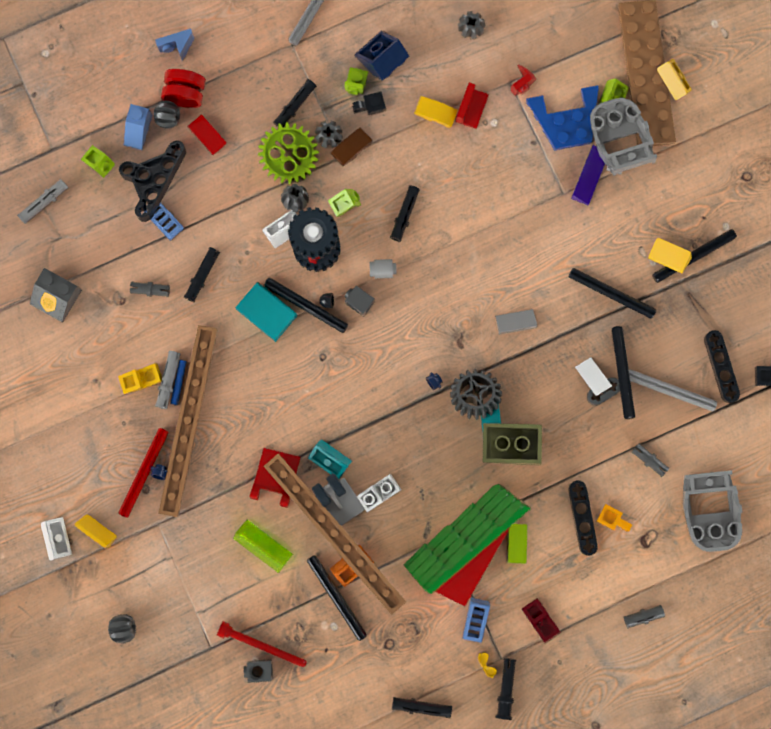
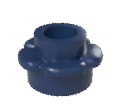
[426,372,443,390]
[151,464,168,480]

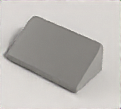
[495,309,537,335]

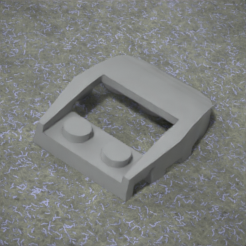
[590,98,657,176]
[683,470,743,552]

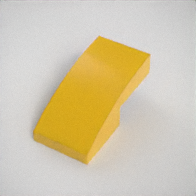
[414,96,458,128]
[118,363,162,394]

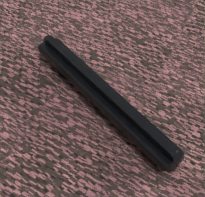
[652,229,737,283]
[568,268,656,319]
[264,278,348,333]
[611,326,635,420]
[307,555,367,641]

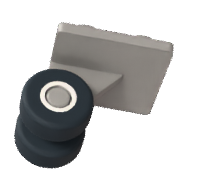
[312,473,365,526]

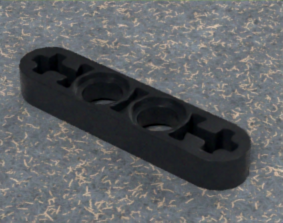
[704,330,740,403]
[568,480,598,556]

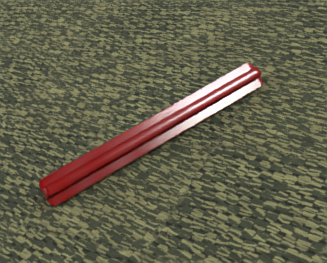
[118,428,169,518]

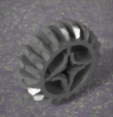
[450,368,502,420]

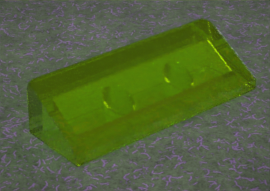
[233,520,293,573]

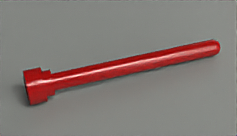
[217,621,307,667]

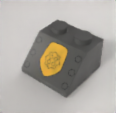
[30,268,82,323]

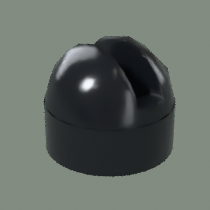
[319,293,334,308]

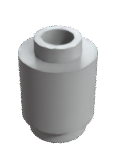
[370,259,396,279]

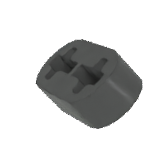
[587,378,620,406]

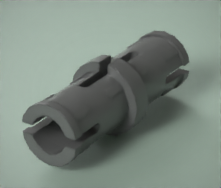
[130,281,170,297]
[631,443,669,477]
[623,605,665,629]

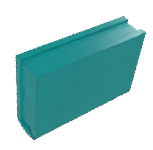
[235,282,298,342]

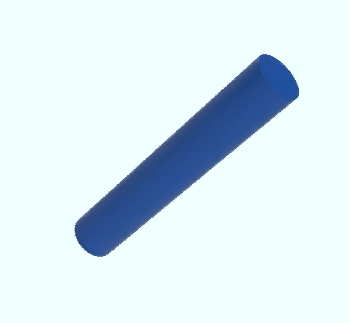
[170,360,187,406]

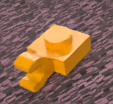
[596,504,632,532]

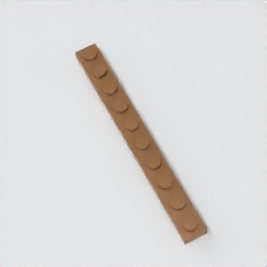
[158,325,218,517]
[264,454,406,615]

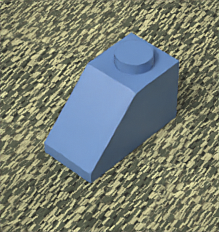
[124,104,153,150]

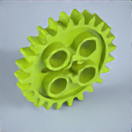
[258,122,319,184]

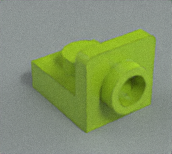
[345,67,368,95]
[81,145,115,178]
[328,189,361,217]

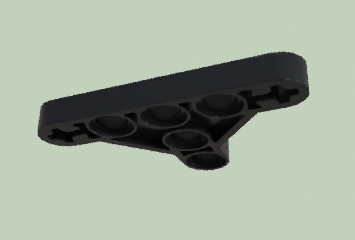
[119,141,186,222]

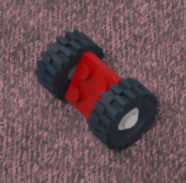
[288,207,341,272]

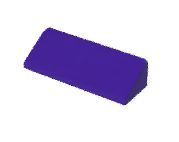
[571,145,608,205]

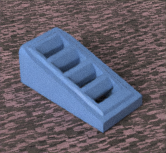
[145,203,184,241]
[462,598,490,643]

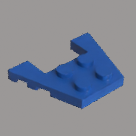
[526,85,598,151]

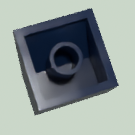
[354,31,409,81]

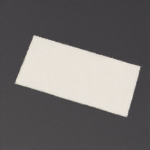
[575,358,612,396]

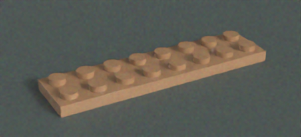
[618,0,676,146]

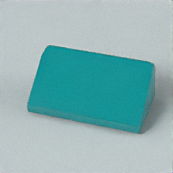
[308,440,352,480]

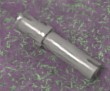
[17,179,69,224]
[155,351,181,409]

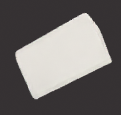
[262,210,297,248]
[41,517,72,561]

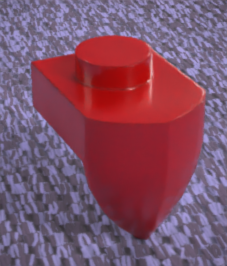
[511,64,537,96]

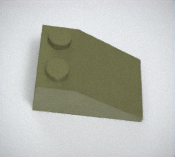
[483,423,542,465]

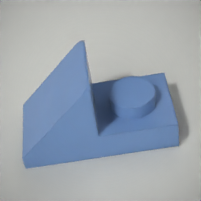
[155,28,194,60]

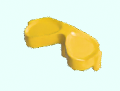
[478,652,497,678]

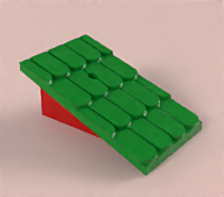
[404,484,531,607]

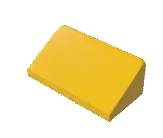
[657,59,692,100]
[648,238,691,273]
[74,514,117,548]

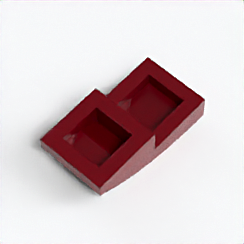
[521,598,561,644]

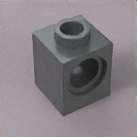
[344,286,375,317]
[244,660,273,683]

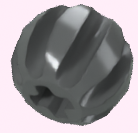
[458,11,486,40]
[154,100,180,129]
[315,121,343,148]
[281,184,309,212]
[108,614,136,644]

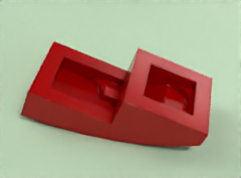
[187,114,227,155]

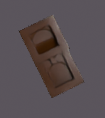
[330,127,373,166]

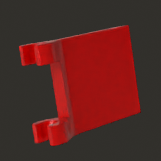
[249,448,301,508]

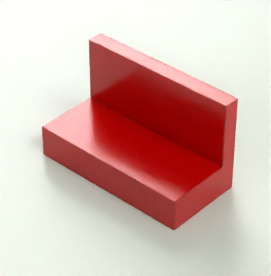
[456,82,489,129]

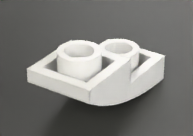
[357,474,401,512]

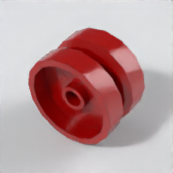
[161,69,206,108]

